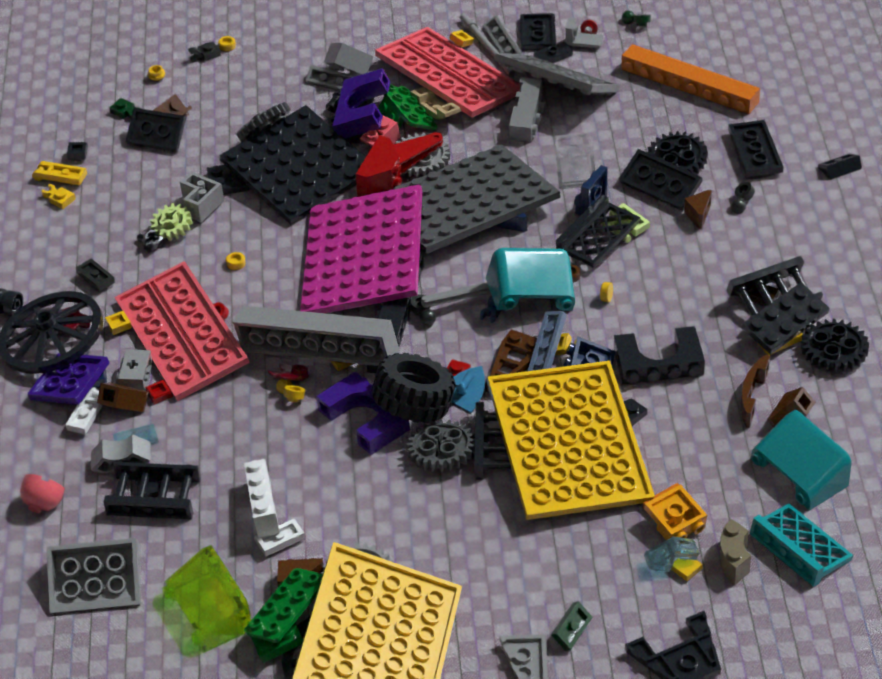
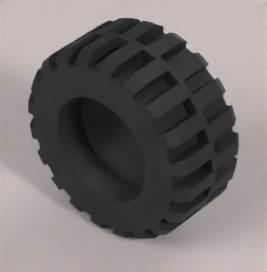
[371,353,456,423]

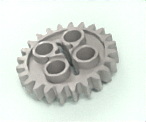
[396,133,450,178]

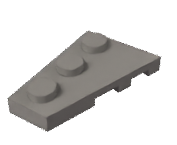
[499,634,548,679]

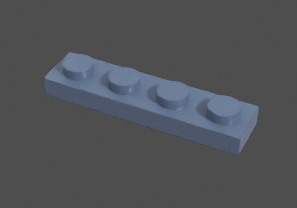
[528,311,567,371]

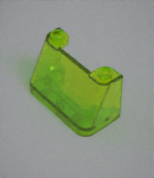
[162,545,251,653]

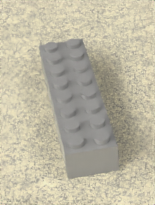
[233,306,399,366]

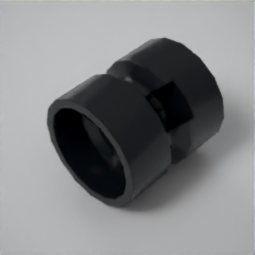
[0,288,24,316]

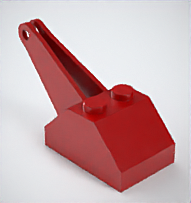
[356,132,443,197]

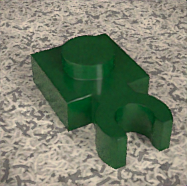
[109,98,141,120]

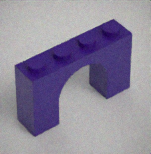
[332,68,390,138]
[316,371,410,455]

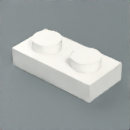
[255,519,305,557]

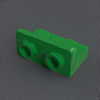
[250,622,303,664]

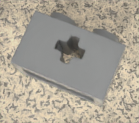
[116,349,153,391]

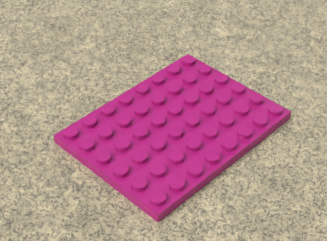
[300,185,422,314]

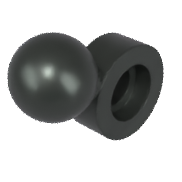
[730,182,755,213]
[410,294,436,325]

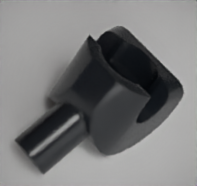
[137,230,165,252]

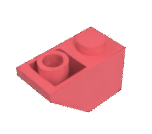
[360,115,401,147]

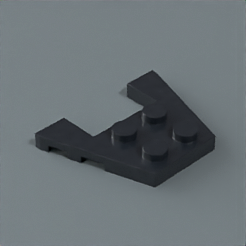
[625,610,721,679]

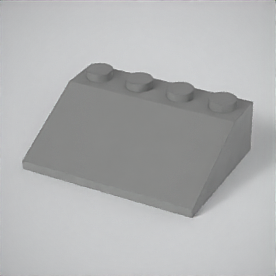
[47,538,141,614]

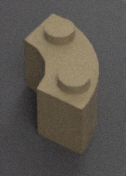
[719,519,751,585]

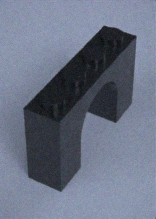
[614,326,705,385]

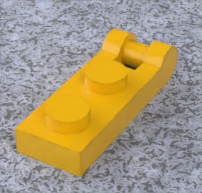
[32,161,87,185]

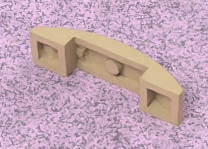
[411,87,461,119]

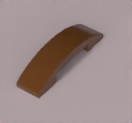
[741,355,770,428]

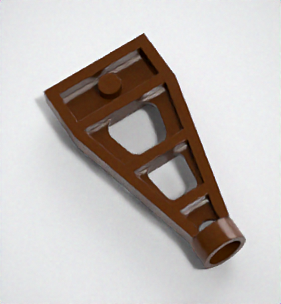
[485,329,537,393]

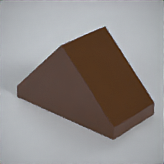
[684,190,712,229]

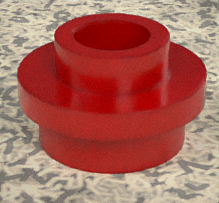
[580,20,598,34]

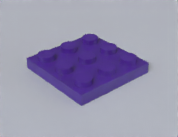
[27,353,110,405]

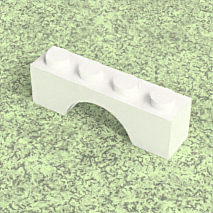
[244,459,280,538]

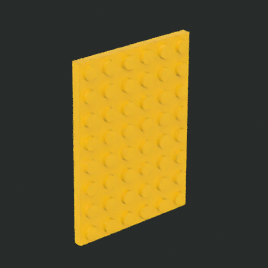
[487,361,655,520]
[292,542,462,679]

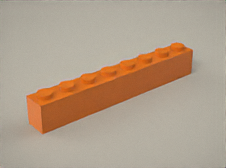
[621,44,760,114]

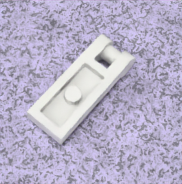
[66,387,103,434]

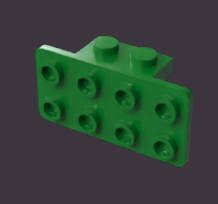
[378,84,438,130]
[244,568,323,643]

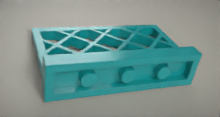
[749,504,854,587]

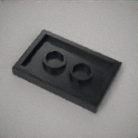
[520,13,556,51]
[125,108,186,152]

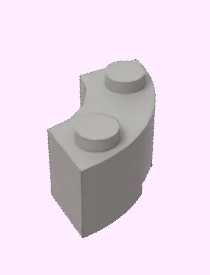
[91,434,151,474]

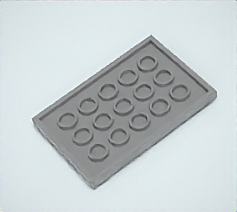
[494,53,620,95]

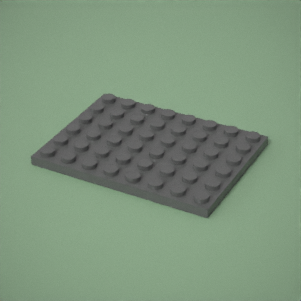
[393,144,561,254]

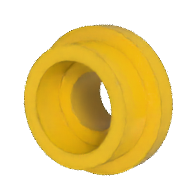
[147,65,165,81]

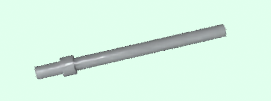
[459,13,515,76]

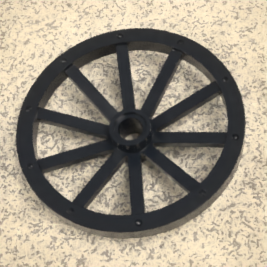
[0,291,103,374]

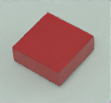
[145,379,173,405]

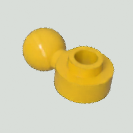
[276,379,305,402]

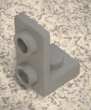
[565,18,603,48]

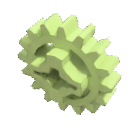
[150,203,193,241]

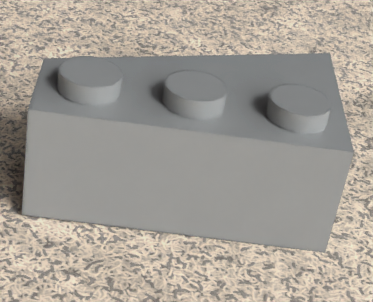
[509,77,545,142]

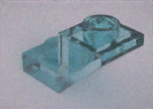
[644,537,700,572]

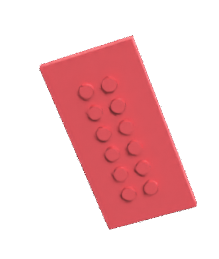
[375,27,520,118]
[115,261,250,401]

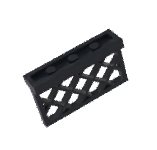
[555,194,641,268]

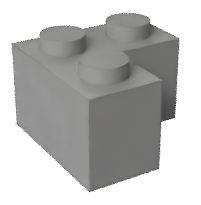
[323,43,374,76]
[180,171,224,222]

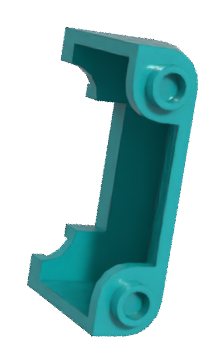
[485,248,575,311]
[751,410,852,511]

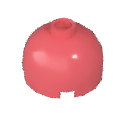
[20,474,65,513]

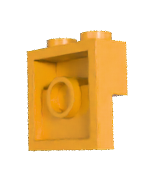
[644,484,707,545]

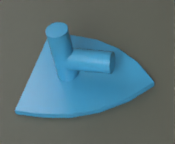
[451,366,485,413]

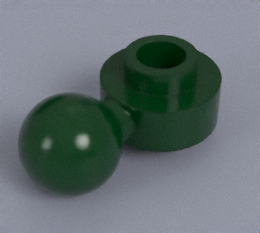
[621,10,651,26]

